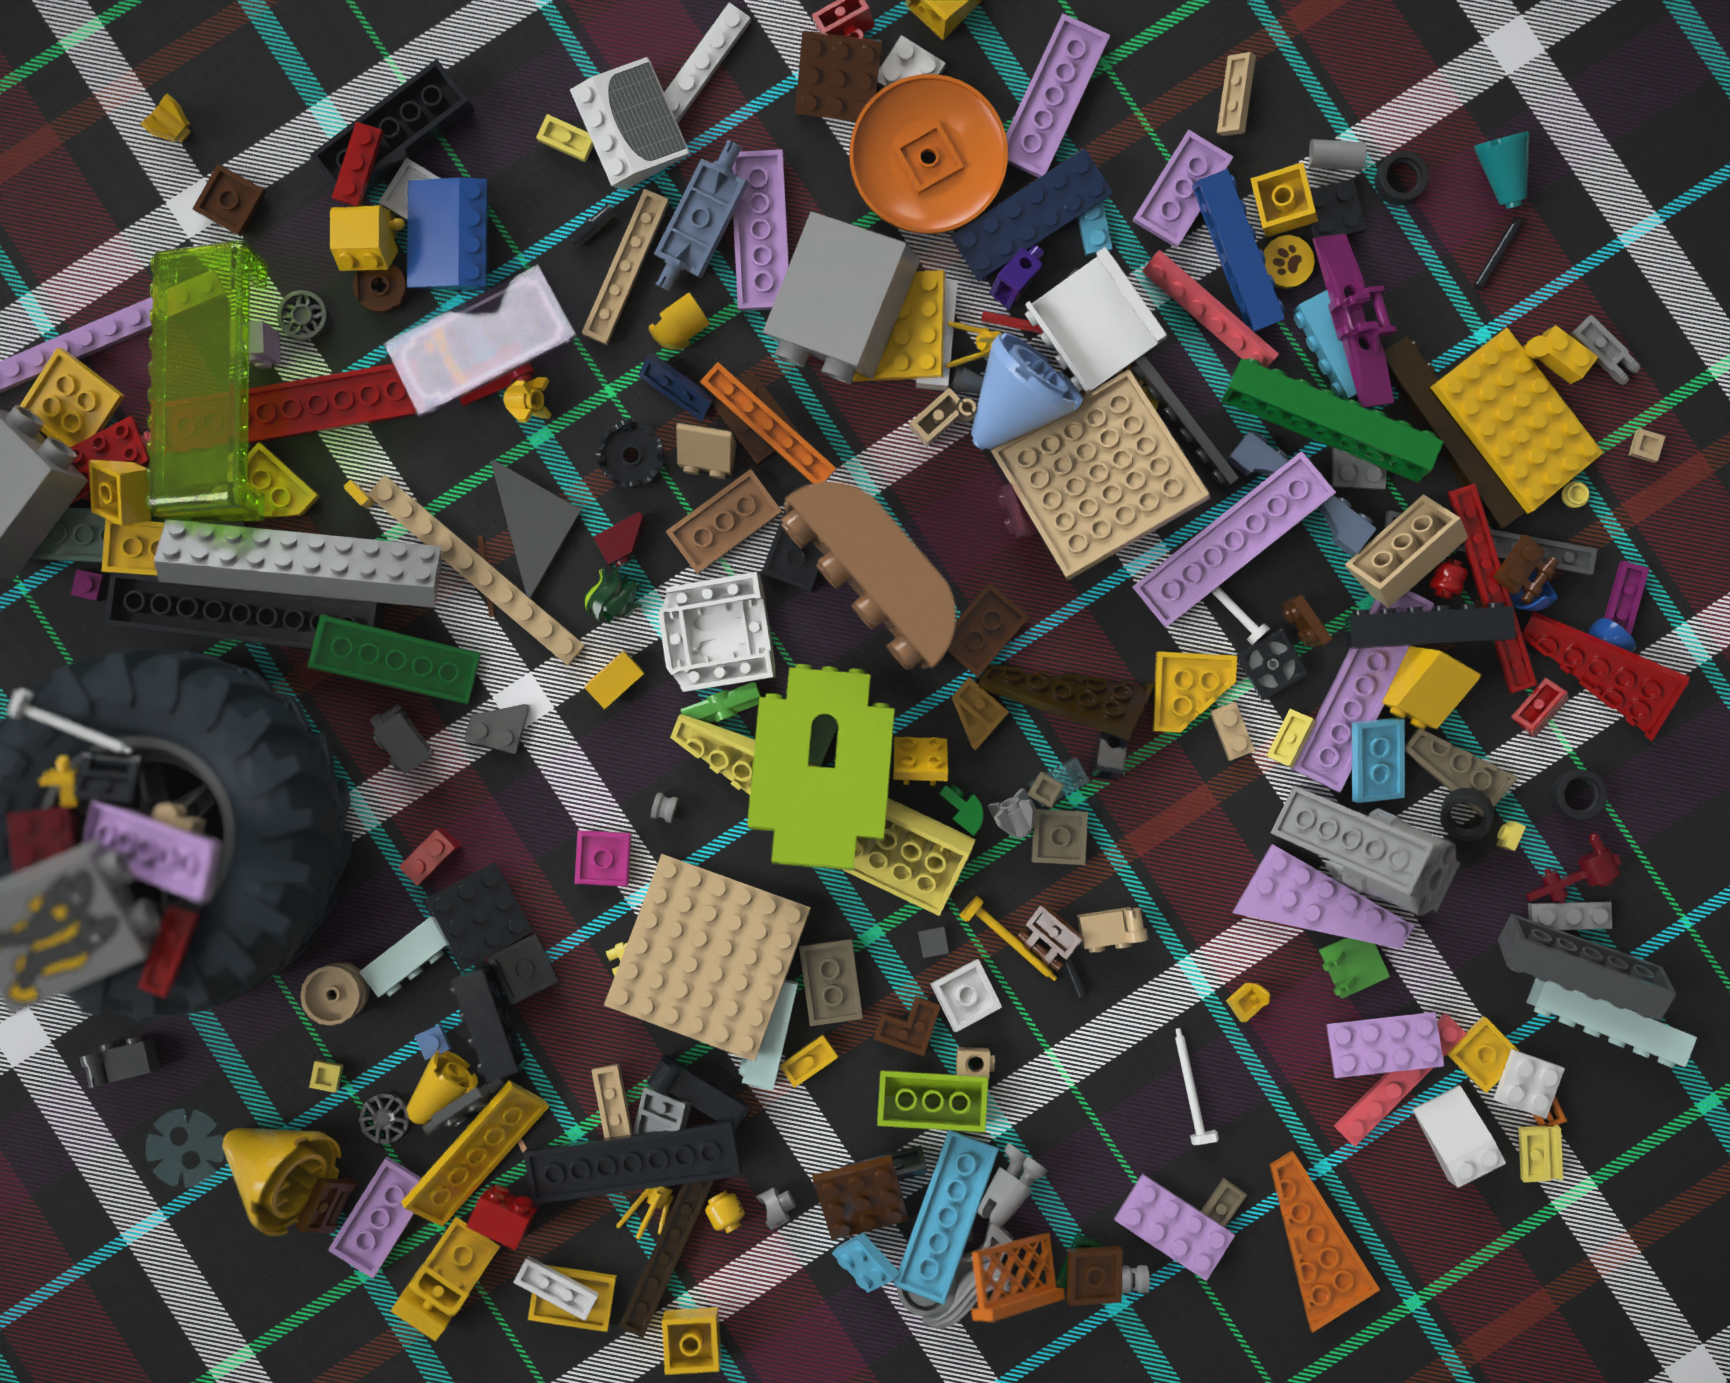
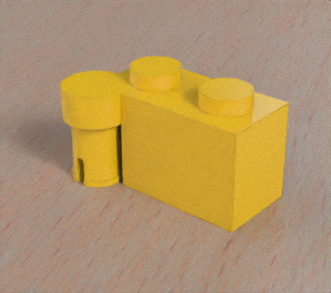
[1523,325,1598,384]

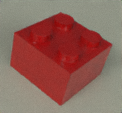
[466,1185,539,1250]

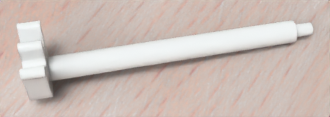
[1212,586,1270,645]
[8,689,132,754]
[1175,1028,1219,1145]

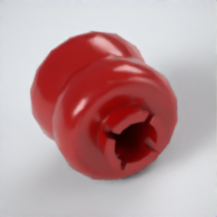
[1430,559,1468,599]

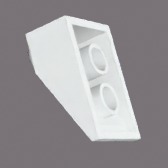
[1412,1085,1506,1188]

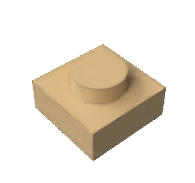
[1629,428,1665,463]

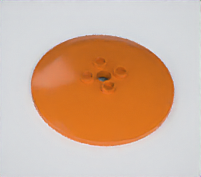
[849,74,1008,234]

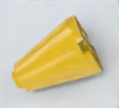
[406,1051,478,1125]

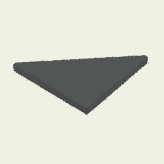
[491,460,582,598]

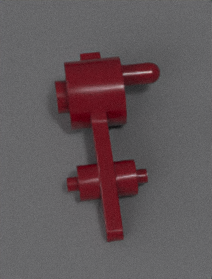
[1525,833,1622,904]

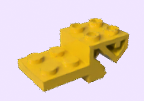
[390,1217,500,1341]

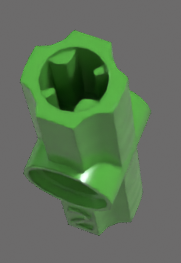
[680,682,761,723]

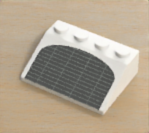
[570,57,690,191]

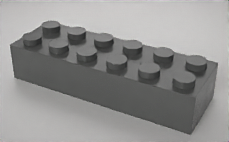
[1498,914,1676,1020]

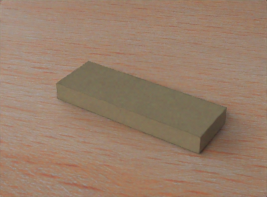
[1201,1178,1247,1227]

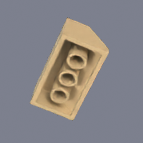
[1345,495,1468,608]

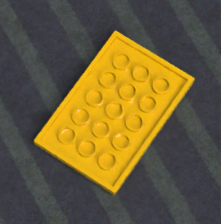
[1430,328,1603,514]

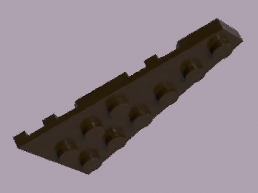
[978,664,1155,741]

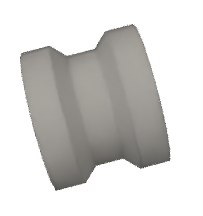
[650,792,679,823]

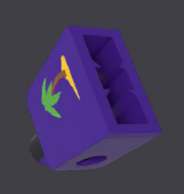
[989,245,1045,310]

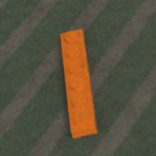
[700,362,836,484]

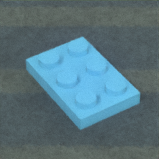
[1352,718,1405,803]

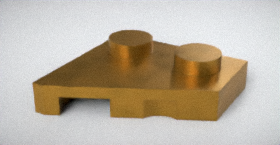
[951,677,1009,750]

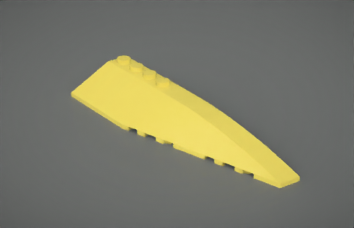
[670,714,976,916]

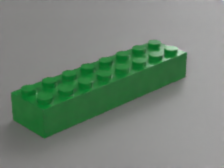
[1221,358,1443,482]

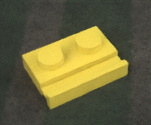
[1518,1125,1563,1182]

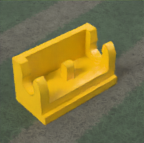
[585,650,644,709]

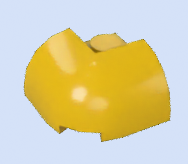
[648,293,710,350]

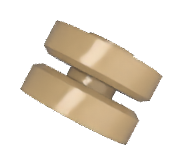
[300,962,370,1025]

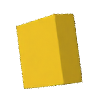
[344,480,375,508]

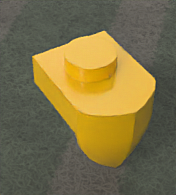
[1226,983,1270,1022]

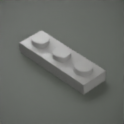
[1528,901,1612,930]

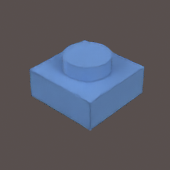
[415,1024,452,1060]

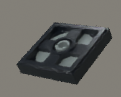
[1235,628,1309,701]

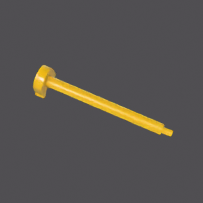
[959,896,1057,981]

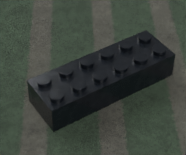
[310,59,475,195]

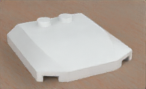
[658,572,775,692]

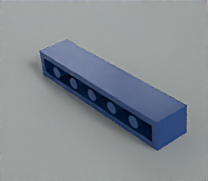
[1191,169,1285,332]

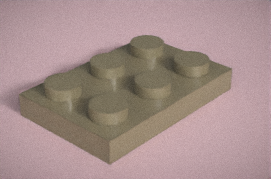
[799,938,863,1026]

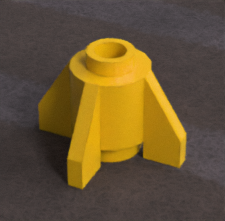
[140,93,191,143]
[503,377,552,423]

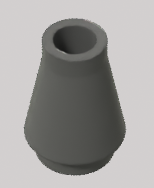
[949,366,984,394]

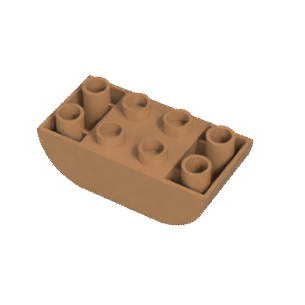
[781,482,956,670]

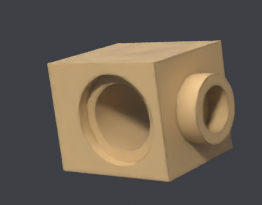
[956,1047,995,1079]

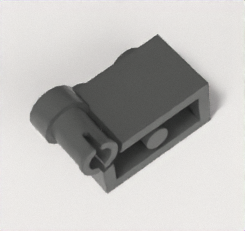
[370,703,434,775]
[79,1035,160,1088]

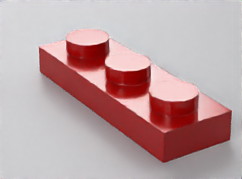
[332,122,384,207]
[137,905,200,997]

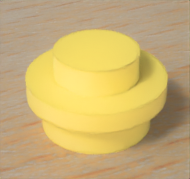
[1561,481,1589,508]

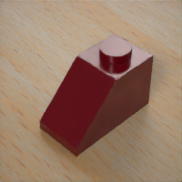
[593,511,645,568]

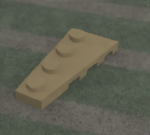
[1405,728,1519,817]

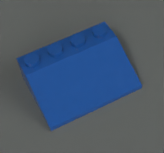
[407,177,489,291]

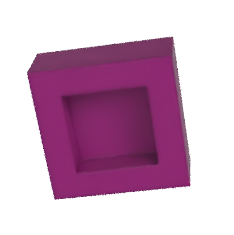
[71,569,106,601]

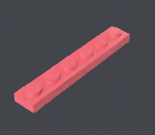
[1142,250,1279,368]
[1334,1013,1467,1147]

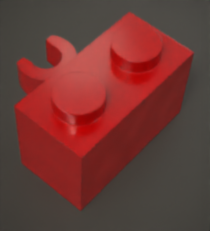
[812,0,875,38]

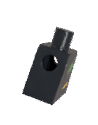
[1089,731,1128,782]

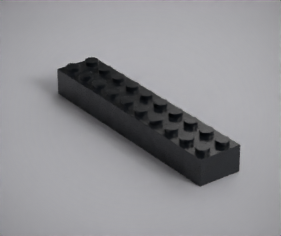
[104,572,385,649]

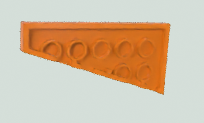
[1270,1151,1380,1333]

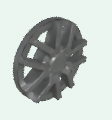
[359,1093,410,1144]

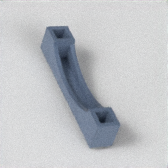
[1226,432,1376,557]

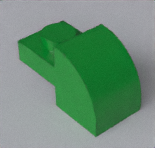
[939,785,983,836]

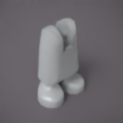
[977,1143,1048,1228]

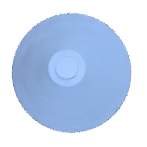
[971,333,1083,450]

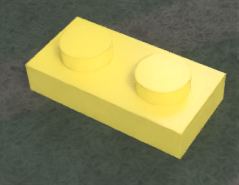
[536,114,594,162]
[1267,709,1316,769]

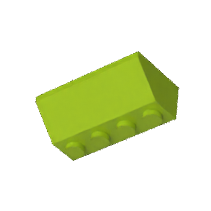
[877,1070,988,1132]

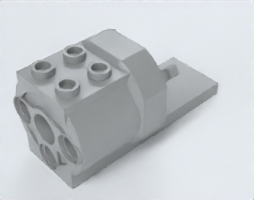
[1271,786,1460,916]

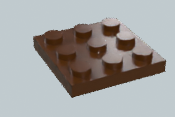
[795,30,882,121]
[813,1155,909,1240]

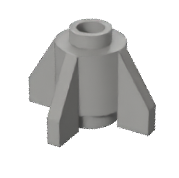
[988,788,1036,838]

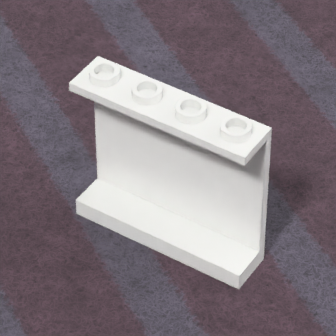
[1025,247,1167,394]

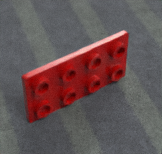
[70,416,151,504]

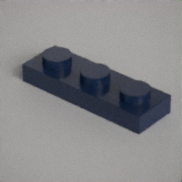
[638,353,716,422]

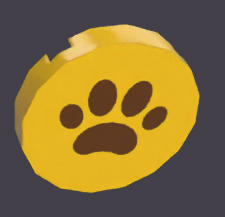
[1263,235,1315,289]

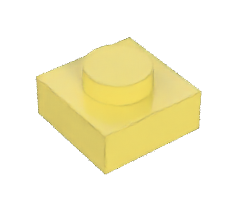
[1497,821,1526,851]
[309,1060,343,1093]

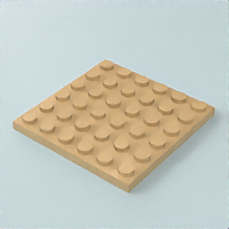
[991,369,1210,580]
[604,854,811,1061]

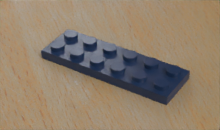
[950,148,1113,282]

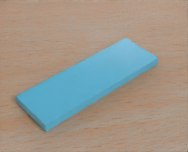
[893,1130,999,1305]

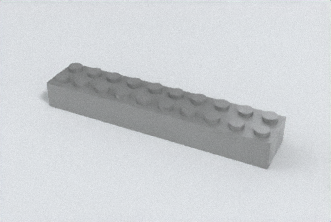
[154,519,442,608]

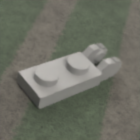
[1570,315,1640,385]

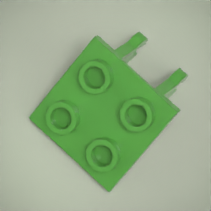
[1319,937,1390,999]

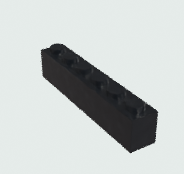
[1345,602,1516,649]

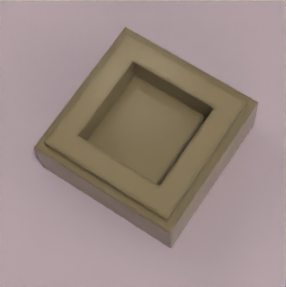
[1027,772,1064,808]

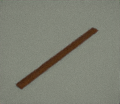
[477,535,495,618]

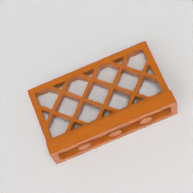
[972,1233,1065,1321]

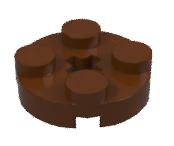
[353,263,408,313]

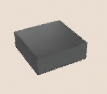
[918,926,949,958]

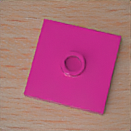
[575,830,632,887]

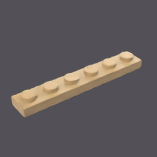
[582,189,669,345]

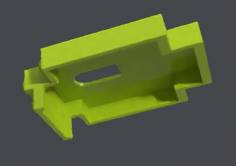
[747,664,894,871]

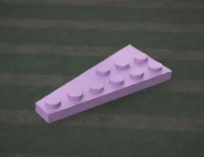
[1232,844,1414,949]

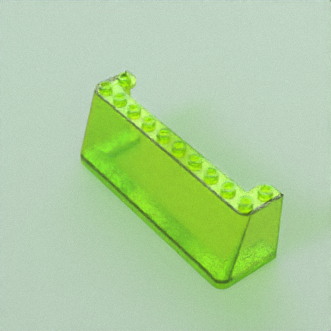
[146,240,268,522]

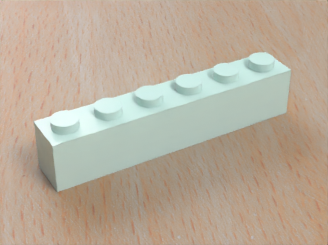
[1526,979,1697,1068]

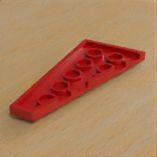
[1522,611,1690,741]

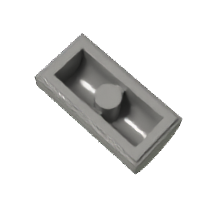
[1308,139,1367,171]

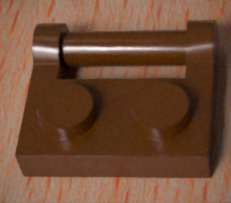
[295,1177,358,1234]

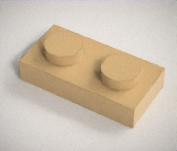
[1209,702,1255,760]

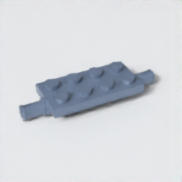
[654,140,749,292]

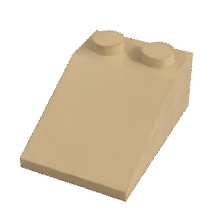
[676,423,737,479]

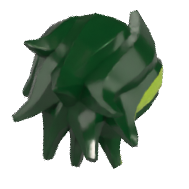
[584,567,642,623]

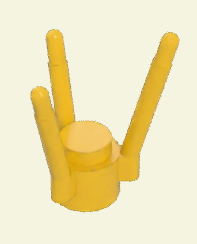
[945,321,1002,368]
[616,1186,674,1240]

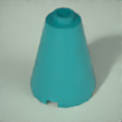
[1474,131,1530,209]

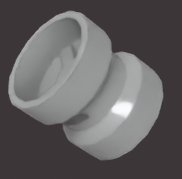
[1122,1265,1150,1293]

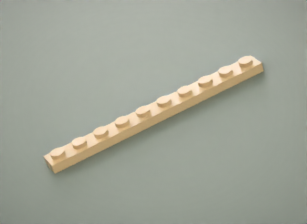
[367,475,586,666]

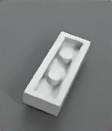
[513,1256,599,1320]

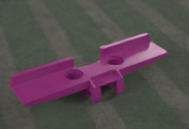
[1313,234,1397,408]

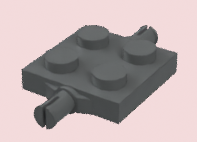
[423,1078,506,1135]

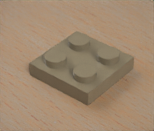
[1031,809,1088,865]

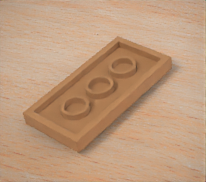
[666,469,782,575]

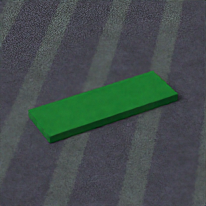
[307,614,481,704]

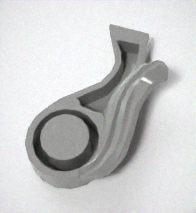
[896,1219,1014,1329]

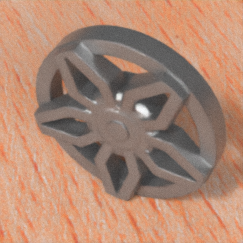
[277,290,328,340]

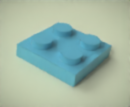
[832,1233,900,1292]

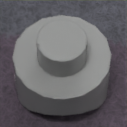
[756,1187,796,1230]

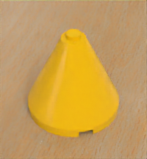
[222,1128,341,1236]

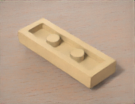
[1217,52,1256,136]
[591,1063,633,1138]

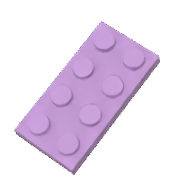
[1132,130,1233,248]
[1326,1012,1444,1078]
[328,1156,422,1279]
[1114,1173,1235,1281]

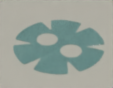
[146,1108,224,1188]

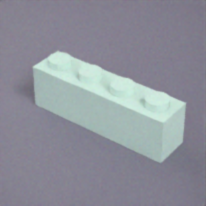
[359,917,447,998]
[739,979,798,1090]

